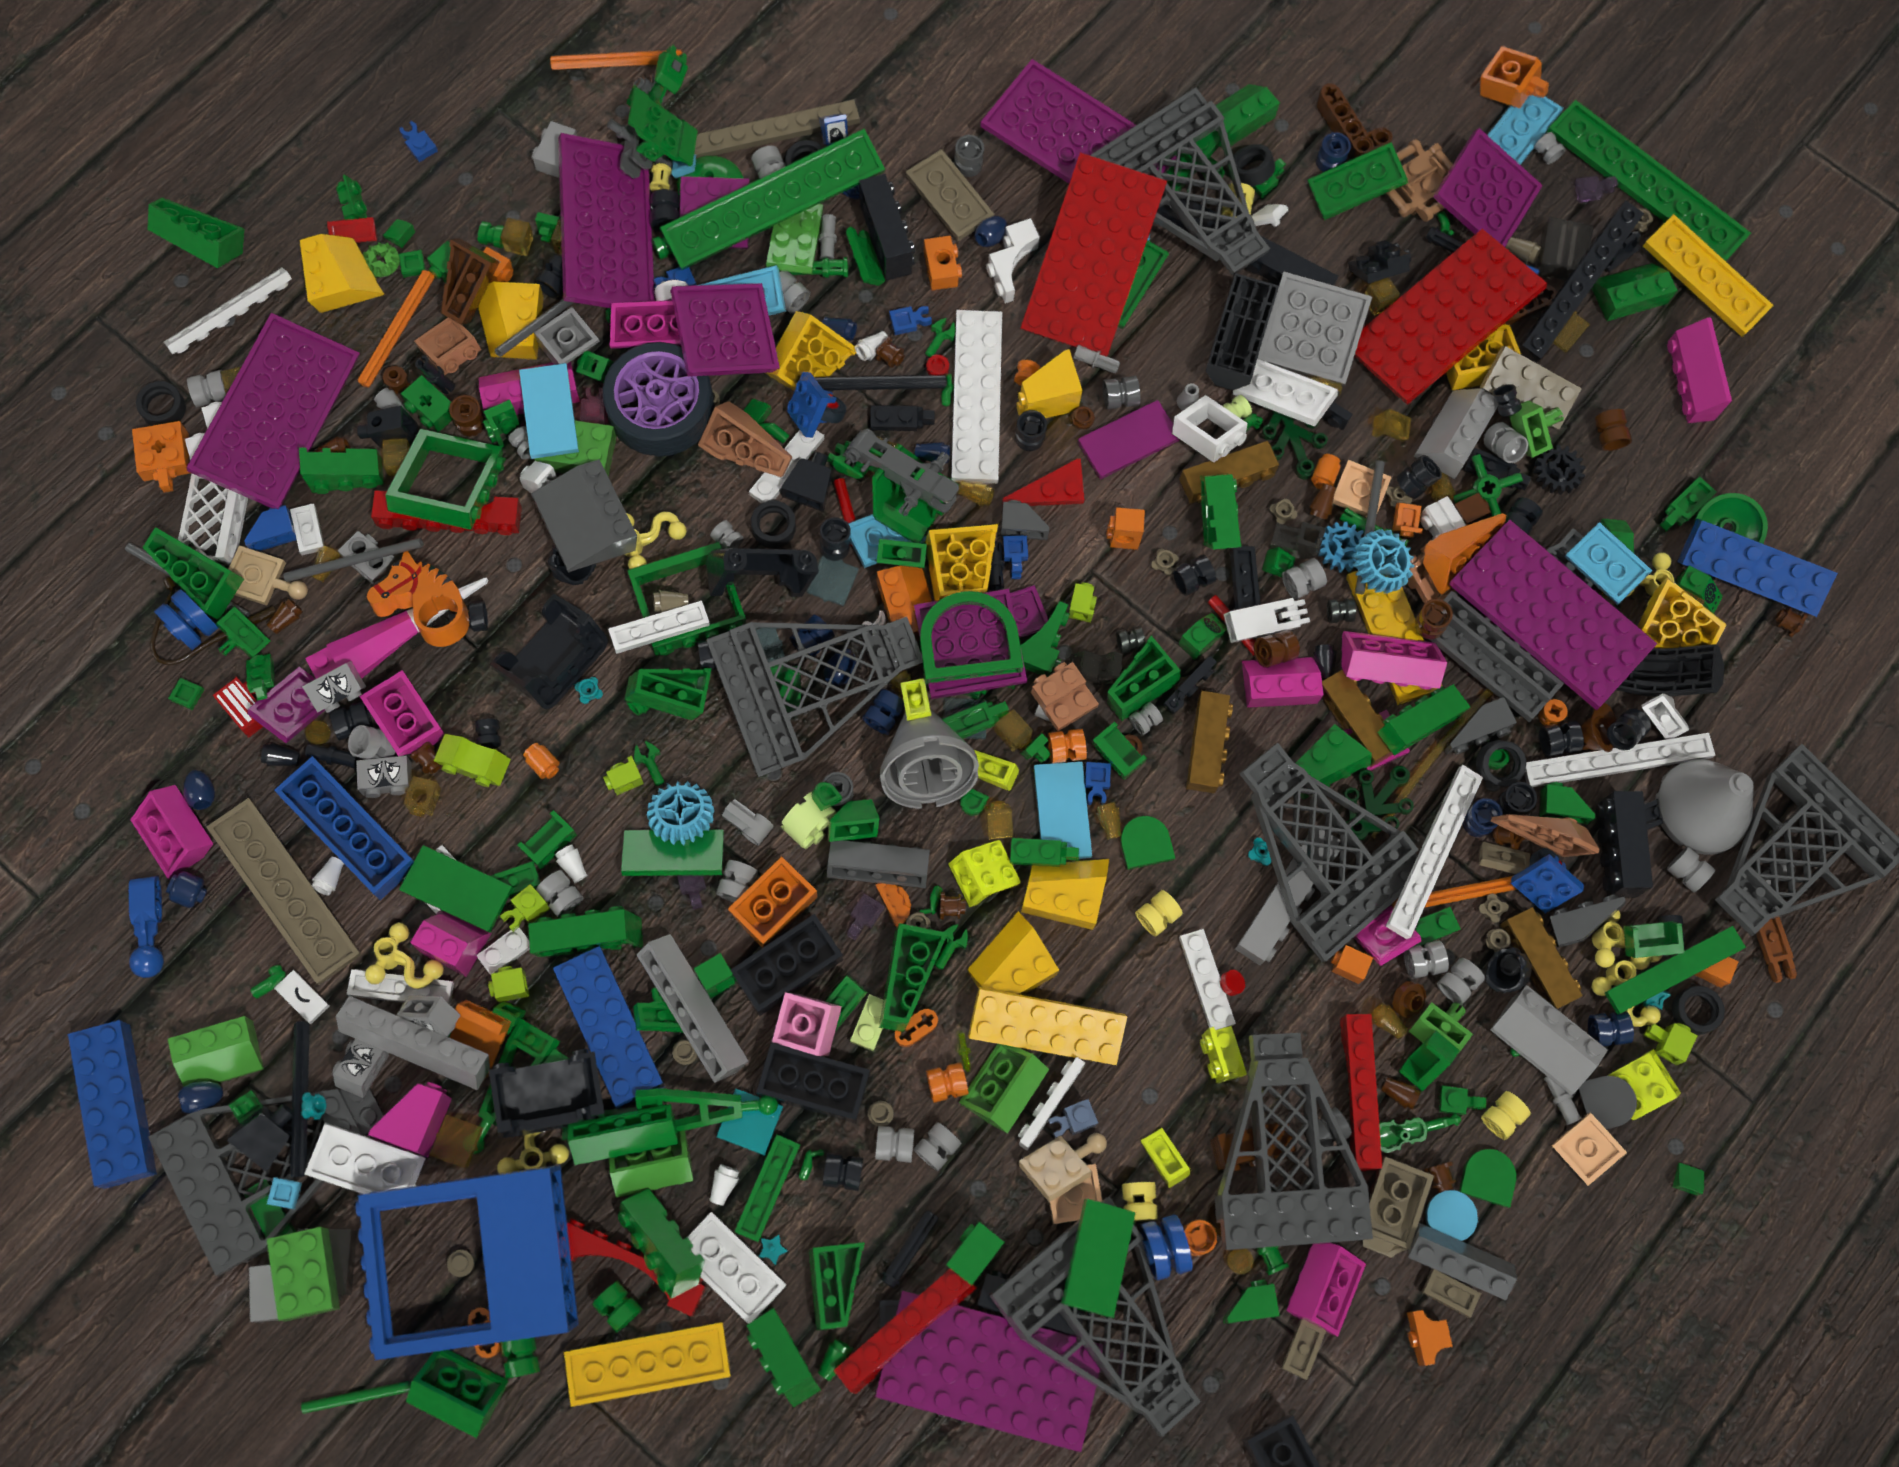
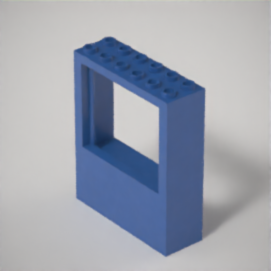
[356,1165,579,1360]

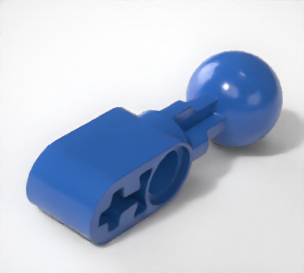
[129,876,164,978]

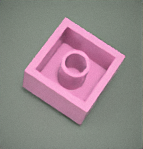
[772,992,842,1056]

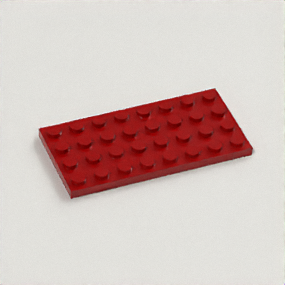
[1021,152,1167,357]
[1354,228,1547,405]

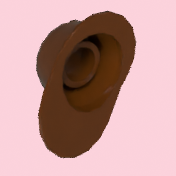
[1580,703,1616,753]

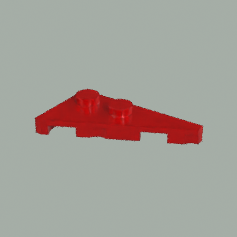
[1002,459,1084,507]

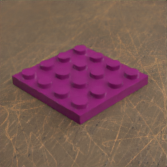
[1433,128,1543,247]
[670,283,780,377]
[914,589,1027,699]

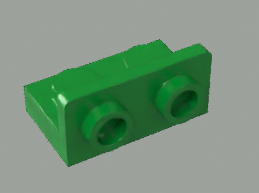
[483,400,520,447]

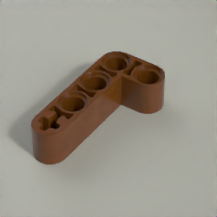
[1317,83,1393,160]

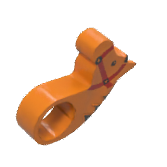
[367,551,469,647]

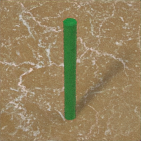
[301,1381,411,1414]

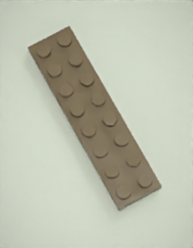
[206,798,362,985]

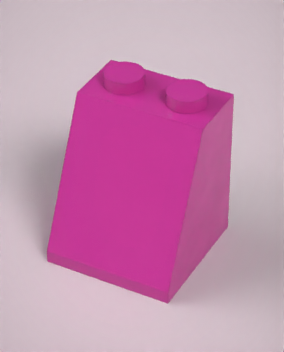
[410,911,492,977]
[368,1082,452,1158]

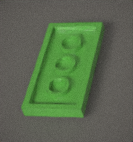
[766,204,823,274]

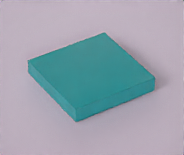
[717,1088,783,1156]

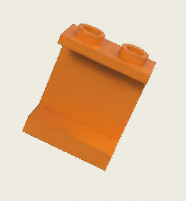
[449,1000,511,1079]

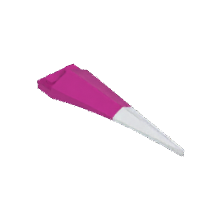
[305,578,488,679]

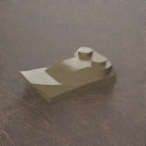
[1363,1157,1434,1258]

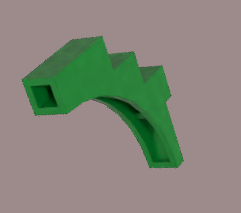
[963,601,1070,700]

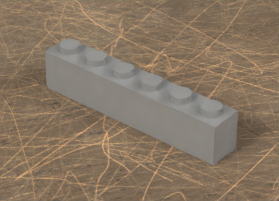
[1235,824,1341,965]
[636,934,749,1083]
[336,996,490,1090]

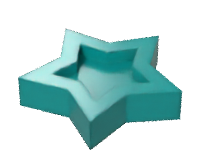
[1643,991,1671,1010]
[758,1235,788,1265]

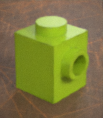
[488,966,529,1003]

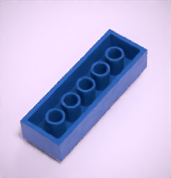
[1677,519,1838,617]
[274,756,414,900]
[553,946,665,1109]
[68,1020,157,1189]

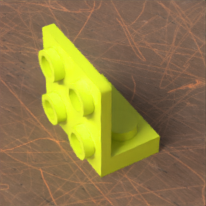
[949,840,1021,907]
[1200,1026,1247,1084]
[1607,1049,1681,1120]

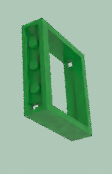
[385,429,506,530]
[628,542,747,656]

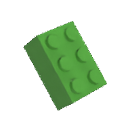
[534,420,616,477]
[267,1227,340,1321]

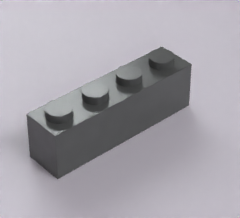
[827,840,930,888]
[1408,1223,1517,1300]

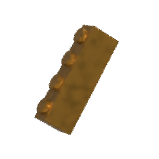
[1179,441,1279,504]
[1322,670,1393,767]
[1186,691,1233,794]
[1500,907,1583,1009]

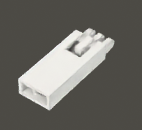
[1224,598,1310,643]

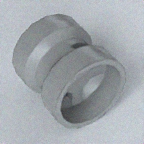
[1534,132,1566,164]
[508,426,531,460]
[710,520,744,549]
[1129,702,1163,735]

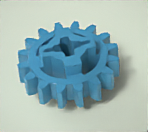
[1317,522,1364,573]

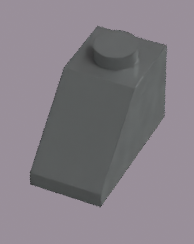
[1001,500,1049,540]

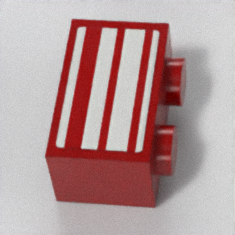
[213,677,264,738]

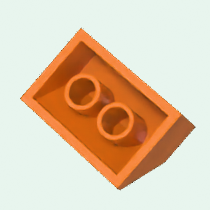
[877,566,932,641]
[728,856,818,948]

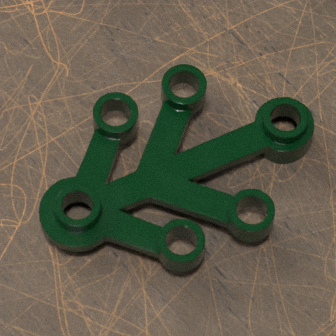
[1261,410,1328,480]
[1344,766,1414,840]

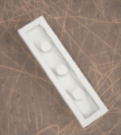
[749,430,824,504]
[608,601,710,654]
[1179,929,1236,1030]
[347,969,454,1004]
[1018,1057,1085,1151]

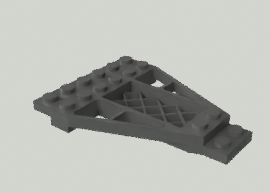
[1090,88,1270,276]
[1429,528,1594,722]
[706,617,923,777]
[1239,743,1419,962]
[1715,744,1899,936]
[1214,1033,1373,1250]
[148,1088,385,1276]
[989,1197,1201,1437]

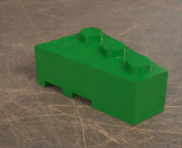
[809,1242,865,1331]

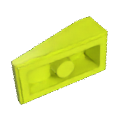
[900,678,932,721]
[974,750,1019,791]
[1141,1128,1190,1188]

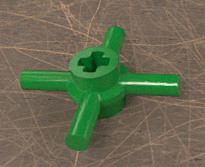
[1452,454,1523,517]

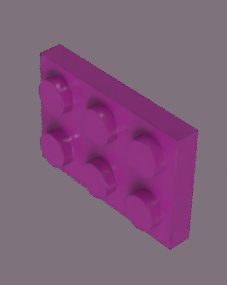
[247,667,325,743]

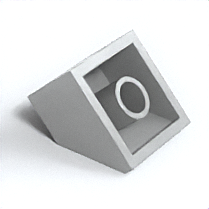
[534,307,600,365]

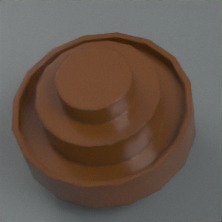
[1393,981,1426,1018]

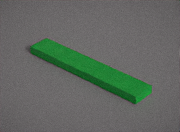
[1605,926,1746,1015]

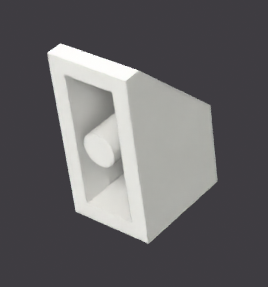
[520,461,557,494]

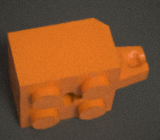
[1480,46,1549,108]
[132,421,190,493]

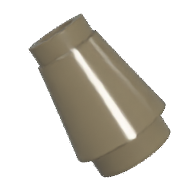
[1506,237,1542,264]
[653,590,689,613]

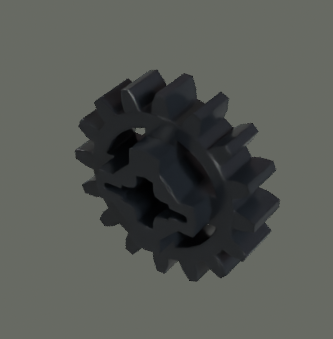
[1533,445,1586,495]

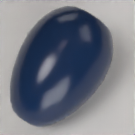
[975,216,1007,247]
[823,649,856,687]
[183,770,215,810]
[178,1081,223,1114]

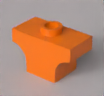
[1407,1310,1452,1366]

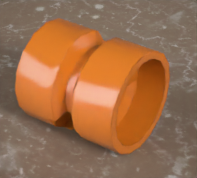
[1047,728,1087,764]
[926,1062,969,1103]
[1183,1220,1217,1257]

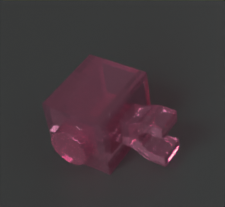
[580,388,608,425]

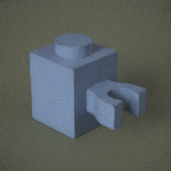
[1048,1099,1098,1138]

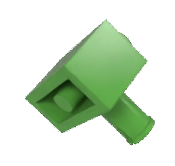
[1510,401,1564,458]
[1408,1002,1473,1055]

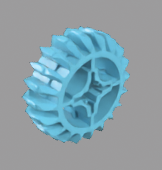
[1352,529,1415,594]
[647,781,714,845]

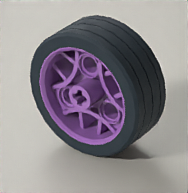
[603,342,714,456]

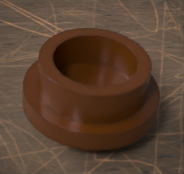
[1071,406,1095,429]

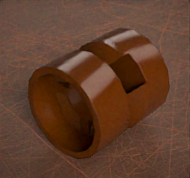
[449,395,485,437]
[1595,409,1632,451]
[1415,599,1453,639]
[1254,630,1300,668]

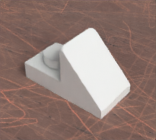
[1641,693,1689,740]

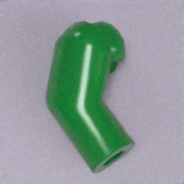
[1243,413,1263,431]
[759,423,790,444]
[251,965,286,999]

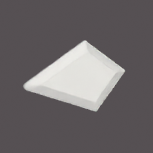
[1251,204,1288,226]

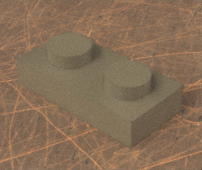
[1479,841,1530,874]
[1421,1269,1481,1318]
[1281,1319,1326,1380]

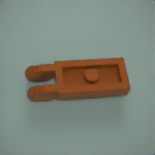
[1756,917,1797,983]

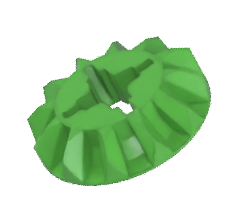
[363,242,400,277]

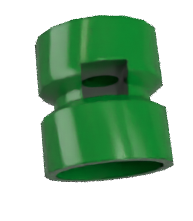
[592,1281,642,1333]
[500,1337,541,1379]

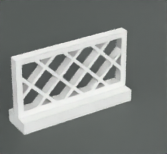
[178,474,248,566]

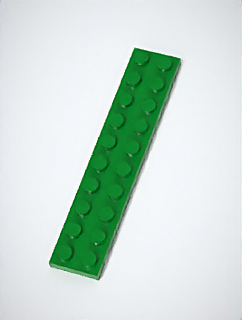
[1547,99,1751,261]
[660,129,885,271]

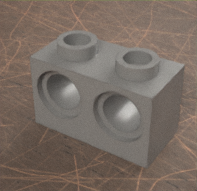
[338,531,395,586]

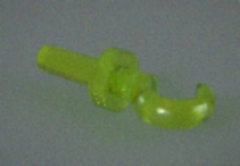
[958,1033,971,1072]

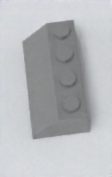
[1414,389,1499,479]
[1490,985,1608,1096]

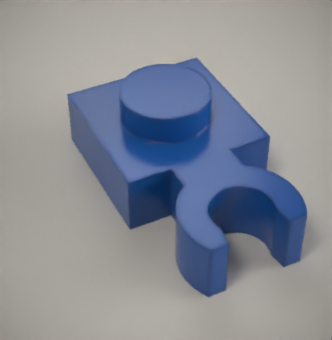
[400,121,438,162]
[889,306,932,335]
[1085,762,1111,806]

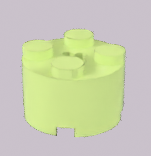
[781,792,836,850]

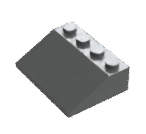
[532,459,637,572]

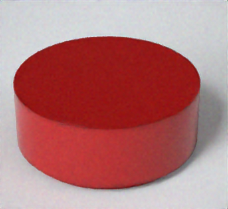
[926,355,949,376]
[1220,970,1245,996]

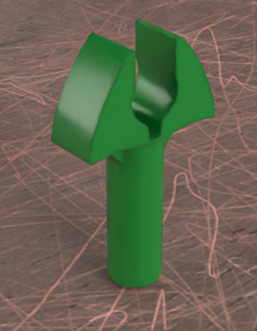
[925,318,955,358]
[634,741,664,786]
[935,924,968,969]

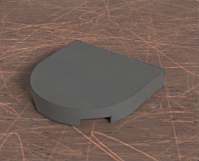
[1579,1076,1637,1129]

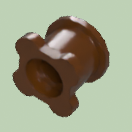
[876,336,905,368]
[383,366,410,395]
[1775,606,1808,638]
[410,741,442,774]
[1493,825,1525,850]
[940,892,966,920]
[1423,1161,1456,1192]

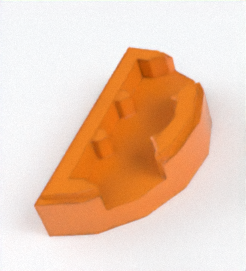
[875,883,911,928]

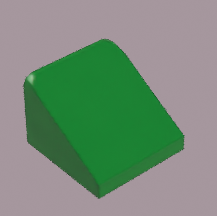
[383,219,415,249]
[743,399,772,424]
[1262,547,1296,577]
[1673,1163,1704,1196]

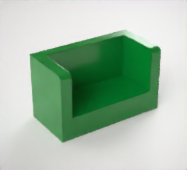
[1092,722,1147,780]
[517,810,577,870]
[1623,921,1684,958]
[694,953,735,999]
[1399,1030,1460,1091]

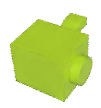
[500,884,550,932]
[1643,1023,1697,1065]

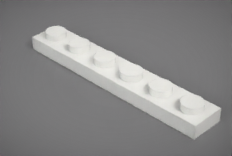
[164,268,292,354]

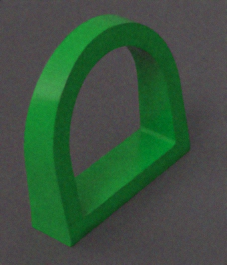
[920,591,1023,684]

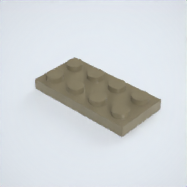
[905,149,995,241]
[1480,346,1582,430]

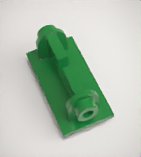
[336,174,367,220]

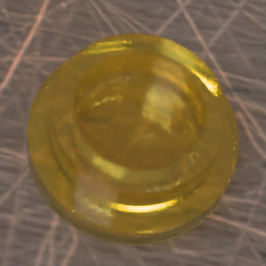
[305,721,331,744]
[1227,1249,1254,1274]

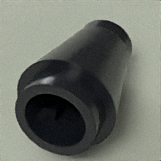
[1313,644,1337,680]
[261,742,300,766]

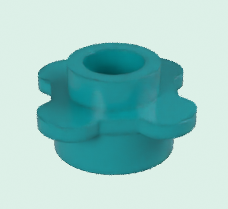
[575,677,603,704]
[1248,838,1271,866]
[302,1092,327,1120]

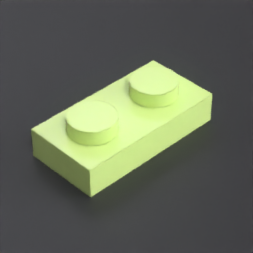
[850,994,883,1052]

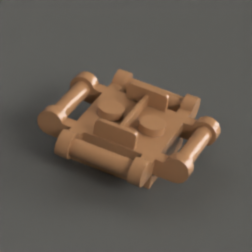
[1386,139,1453,222]

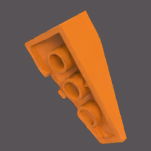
[1423,513,1507,594]

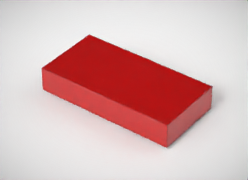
[327,217,378,243]

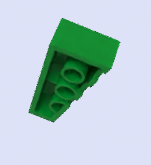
[148,198,244,268]
[142,527,244,620]
[528,906,643,957]
[879,923,948,1032]
[618,1188,705,1299]

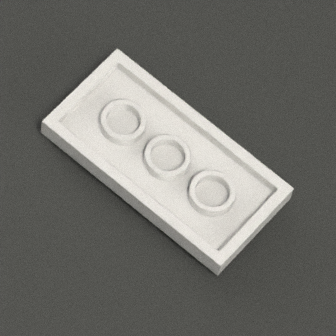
[1233,359,1338,426]
[305,1123,425,1208]
[687,1212,787,1324]

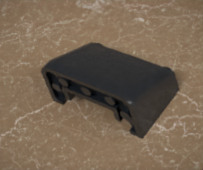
[706,548,819,597]
[489,594,608,709]
[489,1049,604,1138]

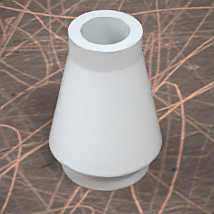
[855,331,888,361]
[555,844,588,883]
[312,857,344,896]
[709,1164,739,1206]

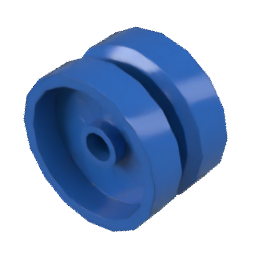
[154,589,218,651]
[1139,1214,1193,1281]

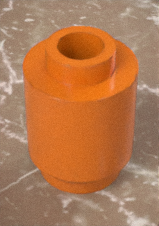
[1311,454,1341,489]
[523,743,560,779]

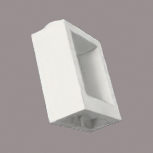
[1172,395,1248,462]

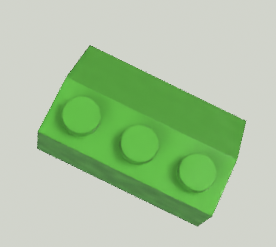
[168,1016,264,1086]
[959,1044,1049,1133]
[609,1130,693,1198]

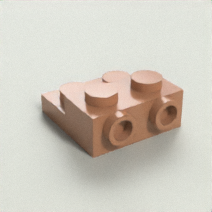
[414,317,481,375]
[1407,545,1456,604]
[1031,662,1099,731]

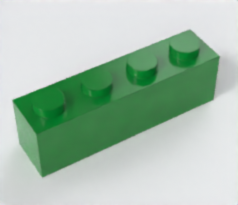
[1377,684,1470,756]
[568,1104,678,1165]

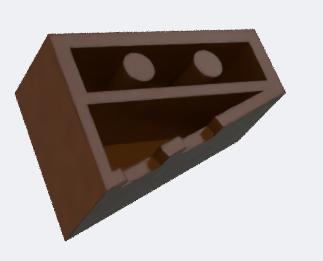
[441,238,500,325]
[1210,1123,1296,1172]

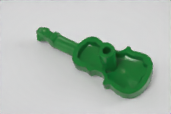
[1379,1113,1462,1153]

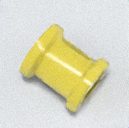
[650,163,672,192]

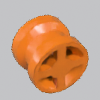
[1014,360,1040,386]
[1538,699,1568,726]

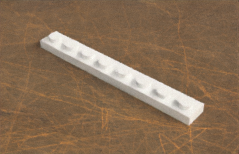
[1524,733,1715,787]
[1386,765,1483,939]

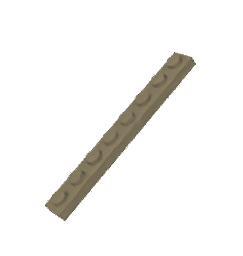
[694,100,860,158]

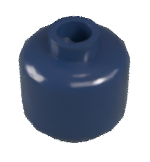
[166,871,207,908]

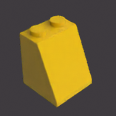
[1016,349,1082,418]

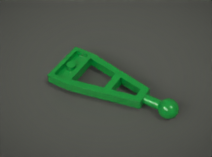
[464,1018,560,1155]
[635,1088,778,1132]

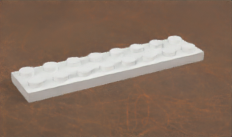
[951,310,1002,484]

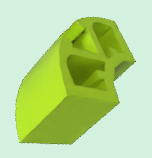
[434,734,511,787]

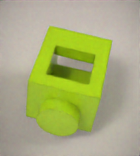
[1069,583,1097,623]
[603,756,644,795]

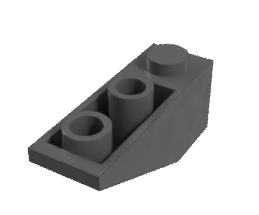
[1444,697,1517,755]
[1550,895,1626,948]

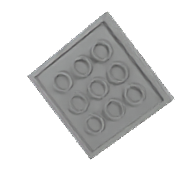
[1257,272,1372,386]

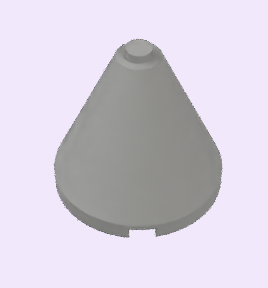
[880,708,979,809]
[1655,759,1753,855]

